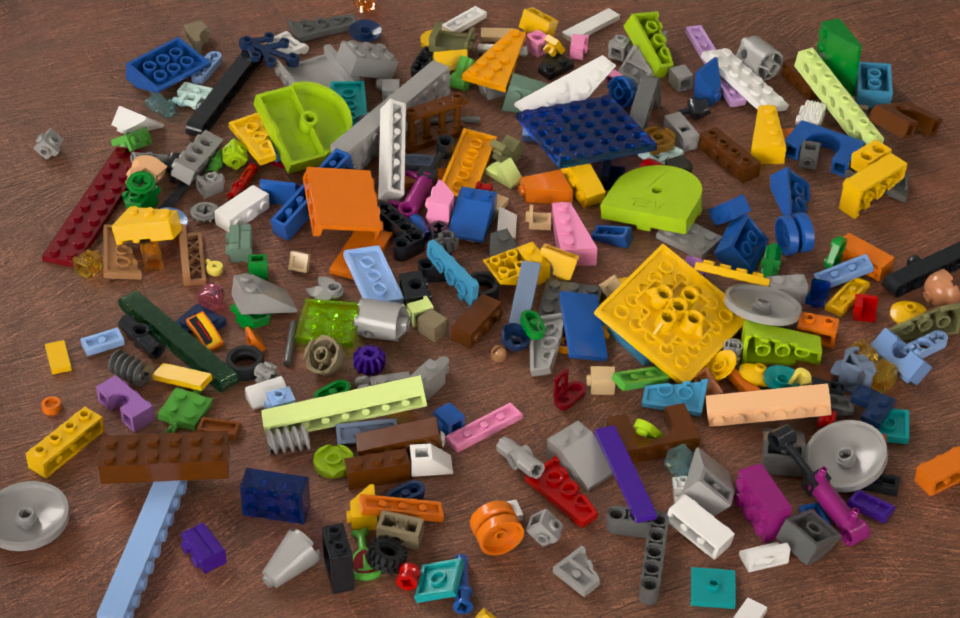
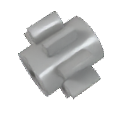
[254,361,279,383]

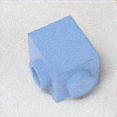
[264,387,296,409]

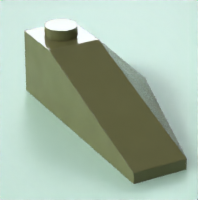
[888,303,960,342]

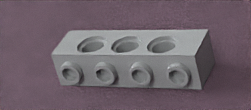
[171,130,224,185]

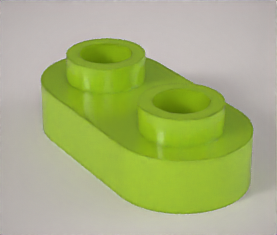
[633,419,664,439]

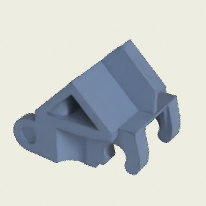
[830,346,877,394]

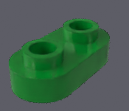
[824,235,847,269]
[520,310,546,340]
[314,379,351,398]

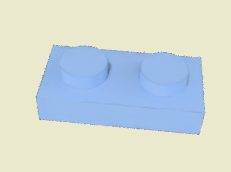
[80,327,125,356]

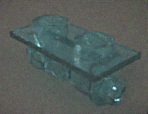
[145,90,179,118]

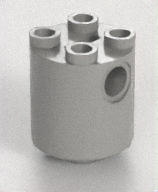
[735,35,783,81]
[354,298,410,342]

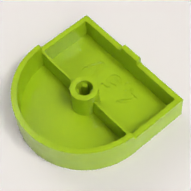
[253,81,352,174]
[600,165,702,234]

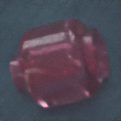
[197,282,225,310]

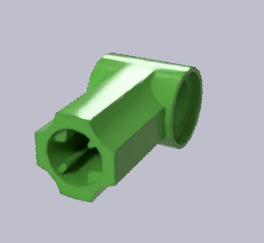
[450,56,475,91]

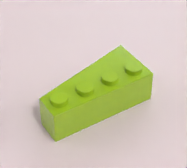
[623,11,674,78]
[741,319,822,366]

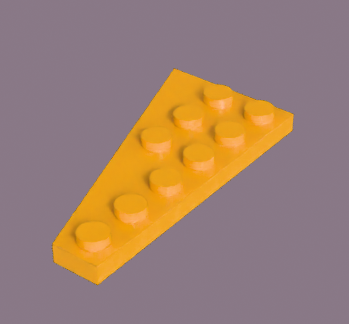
[462,29,526,93]

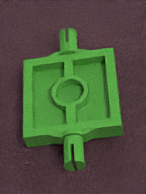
[158,387,213,433]

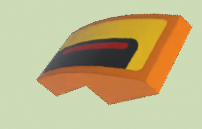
[186,311,224,354]

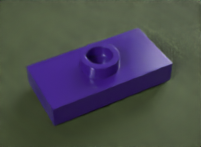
[847,489,895,524]

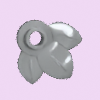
[306,276,344,303]

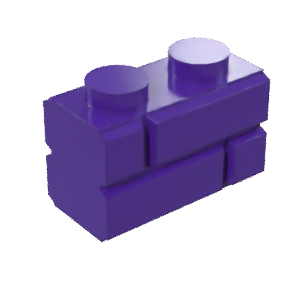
[180,523,227,574]

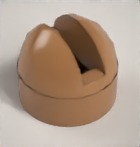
[491,345,507,362]

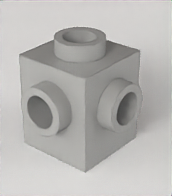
[608,34,633,62]
[33,128,64,160]
[526,508,563,547]

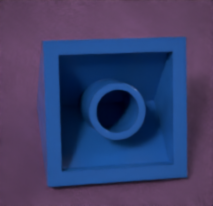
[260,179,301,205]

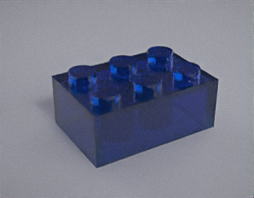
[240,468,311,525]

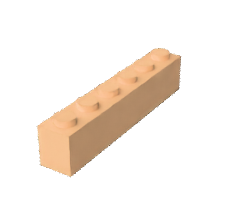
[706,384,831,427]

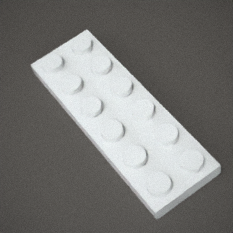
[701,48,789,112]

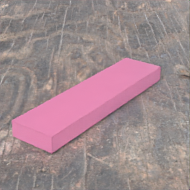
[445,402,523,453]

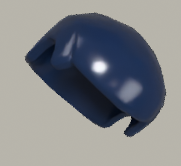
[501,323,530,352]

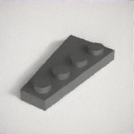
[286,14,357,42]

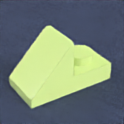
[485,158,522,189]

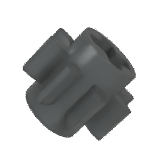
[435,230,459,253]

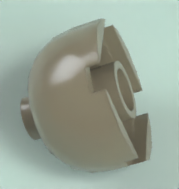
[304,335,344,376]

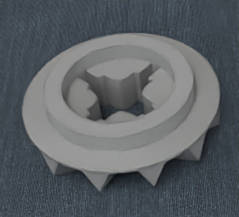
[190,202,219,224]

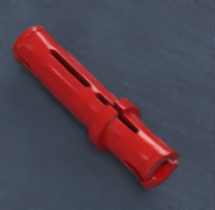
[227,163,258,201]

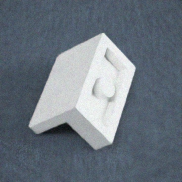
[739,542,791,573]

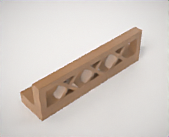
[179,224,206,286]

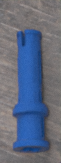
[453,554,473,614]

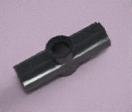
[118,314,165,359]

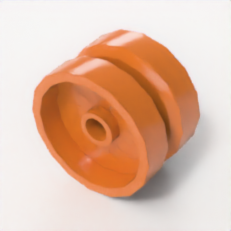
[470,501,524,555]

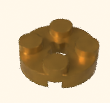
[640,126,675,155]

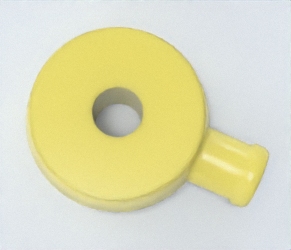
[205,259,224,277]

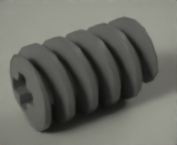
[108,349,154,387]

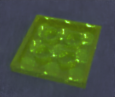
[295,298,360,348]

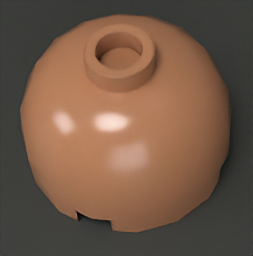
[923,269,960,307]

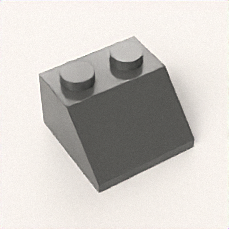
[776,509,842,565]

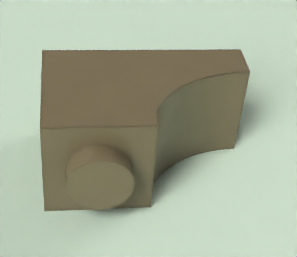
[183,20,210,54]

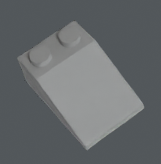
[231,273,297,315]
[547,421,613,491]

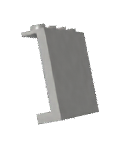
[275,44,360,88]

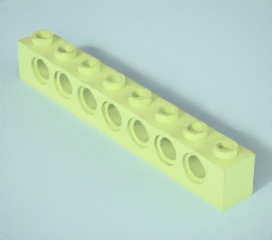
[794,47,884,145]

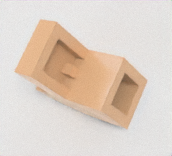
[125,155,167,184]

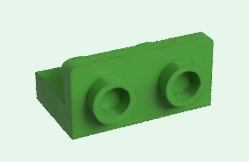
[110,127,152,152]

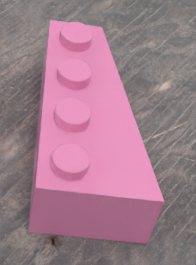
[551,202,598,266]

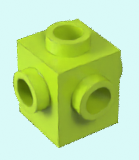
[222,138,248,170]

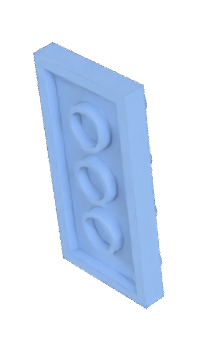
[343,245,404,303]

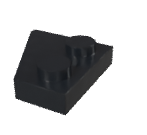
[538,52,574,80]

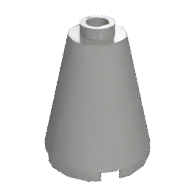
[262,528,322,588]

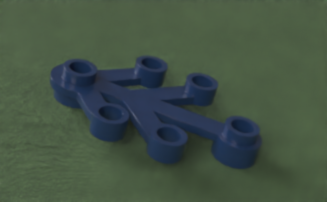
[239,32,300,68]

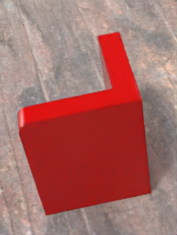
[853,294,878,322]

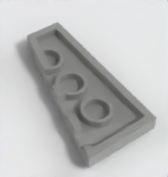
[530,313,565,377]

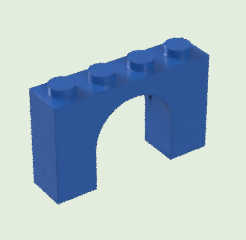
[785,120,865,178]

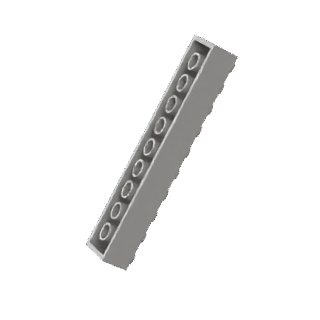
[330,60,451,170]

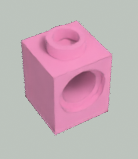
[526,30,547,58]

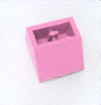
[425,180,454,230]

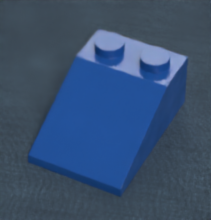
[449,187,497,243]

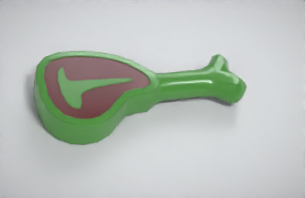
[351,527,382,581]

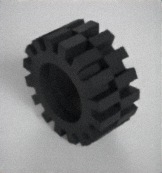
[366,535,408,575]

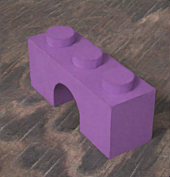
[96,375,154,432]

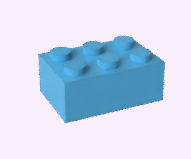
[855,62,893,109]

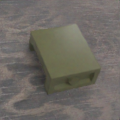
[429,21,477,54]

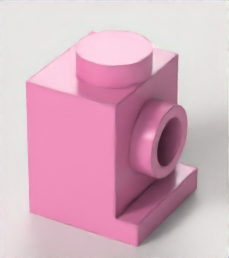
[570,34,589,60]

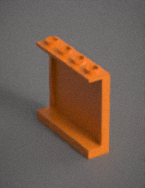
[303,167,383,239]

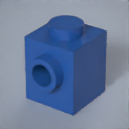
[434,402,465,436]

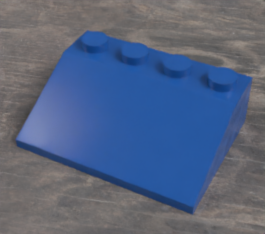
[126,37,211,93]

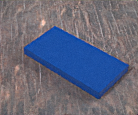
[559,291,608,361]

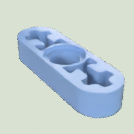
[191,51,222,85]
[900,330,948,358]

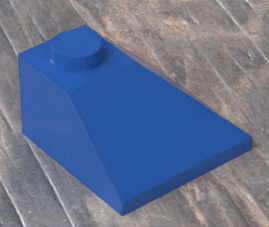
[694,57,721,107]

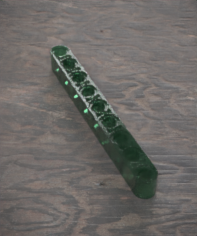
[118,290,239,393]

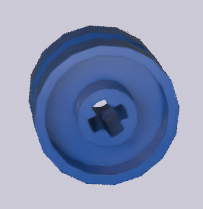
[774,212,815,256]

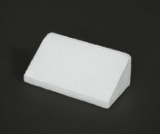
[497,207,517,240]
[245,376,286,411]

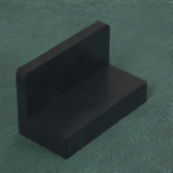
[600,154,625,190]

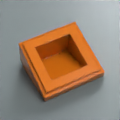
[245,327,267,351]

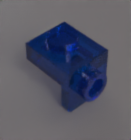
[805,278,831,308]

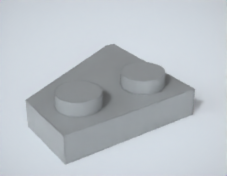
[618,45,654,84]
[553,546,600,597]

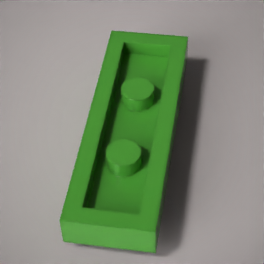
[611,366,670,391]

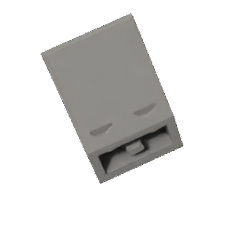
[683,447,735,516]

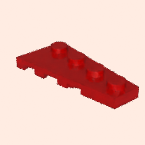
[525,456,598,528]

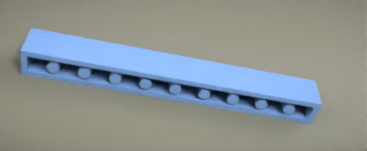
[97,480,188,618]

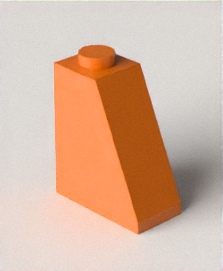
[518,169,573,204]

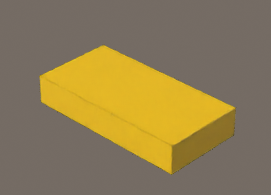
[45,340,72,375]

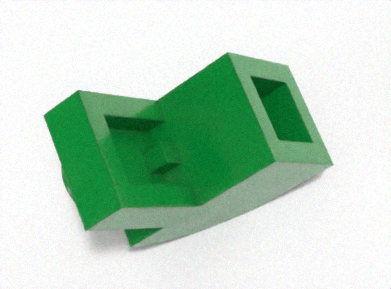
[248,254,269,282]

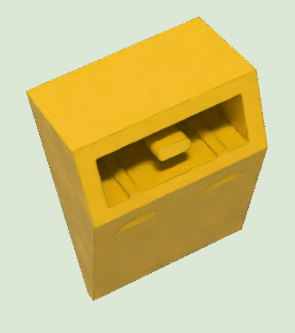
[483,242,551,285]

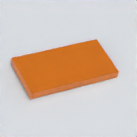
[329,230,393,280]

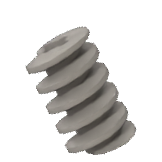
[266,425,310,456]

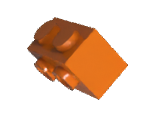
[797,311,839,348]

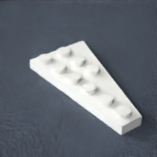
[514,55,616,137]

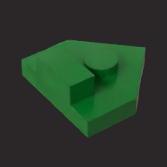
[121,185,161,209]
[230,303,272,329]

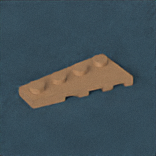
[103,225,142,280]

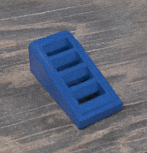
[591,225,633,248]

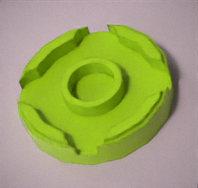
[313,444,354,479]

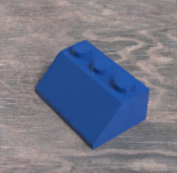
[714,213,769,274]

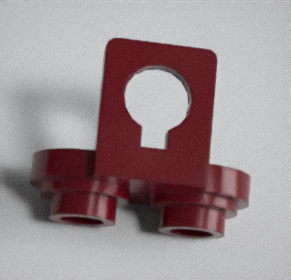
[553,368,586,411]

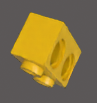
[850,140,892,172]

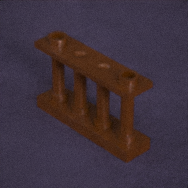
[405,91,469,154]

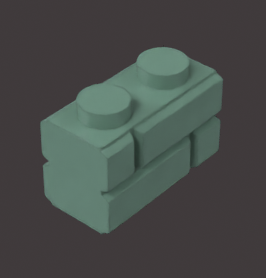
[225,224,253,263]

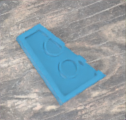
[641,379,708,417]

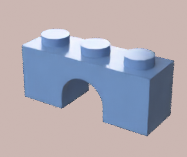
[870,327,932,385]

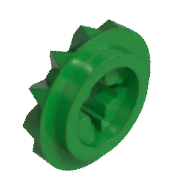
[126,171,155,196]

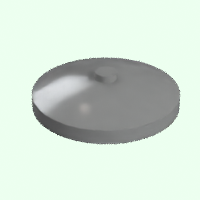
[724,284,802,326]
[806,420,888,492]
[0,481,70,551]

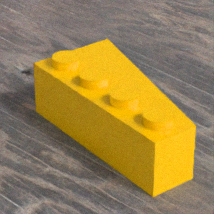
[751,105,786,164]
[838,153,908,219]

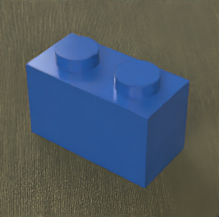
[708,194,751,226]

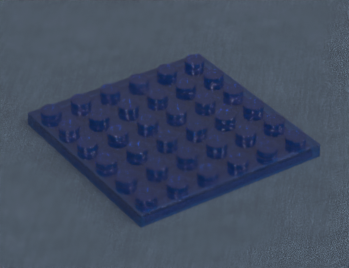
[516,95,657,169]

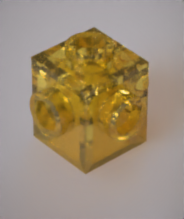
[871,358,898,394]

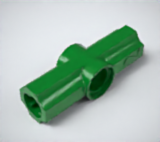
[760,243,782,278]

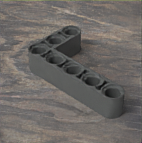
[621,74,662,153]
[606,506,669,605]

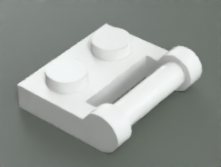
[265,31,309,54]

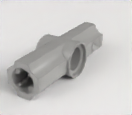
[496,436,545,479]

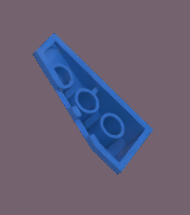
[770,167,810,217]

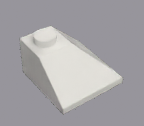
[111,106,164,134]

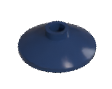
[349,19,382,42]

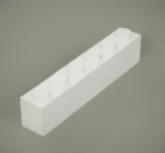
[378,99,406,202]

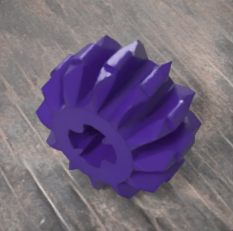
[353,344,386,376]

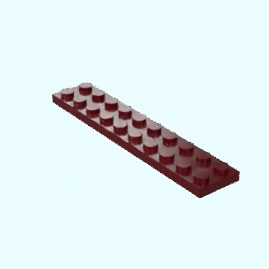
[42,147,146,268]

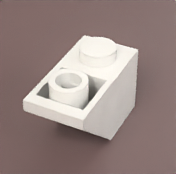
[410,444,453,477]

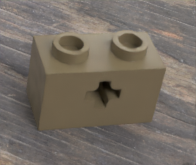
[376,510,424,550]

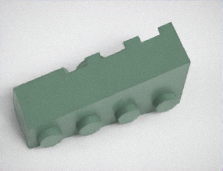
[501,73,548,113]

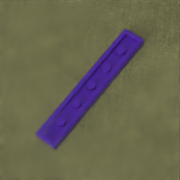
[595,425,657,523]

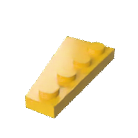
[229,113,276,166]
[694,260,771,286]

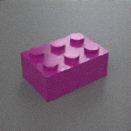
[734,463,792,543]

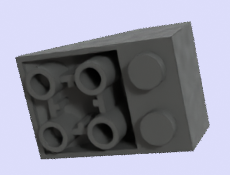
[761,427,806,477]

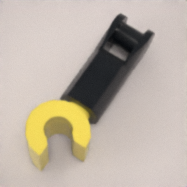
[788,368,844,396]

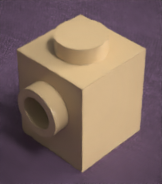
[586,366,615,395]

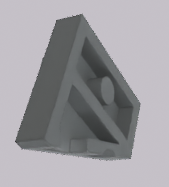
[489,228,517,257]

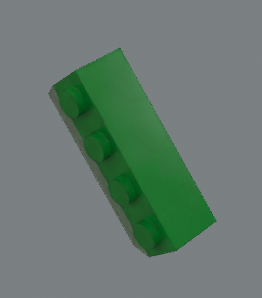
[816,18,862,97]

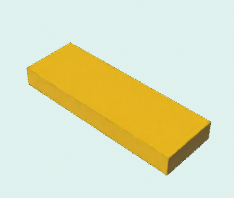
[825,277,870,317]
[152,363,213,391]

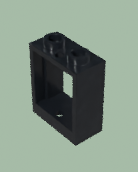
[321,523,354,594]

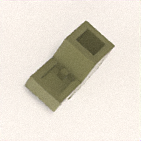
[489,134,526,163]

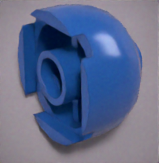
[607,75,638,109]

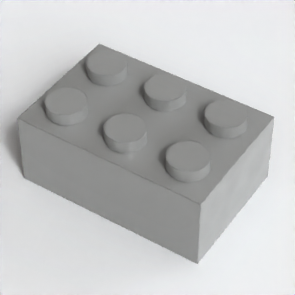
[336,40,399,79]

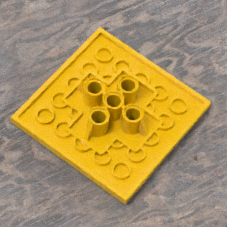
[594,244,747,384]

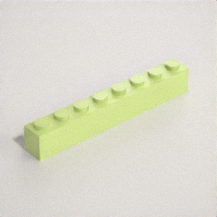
[261,375,427,435]

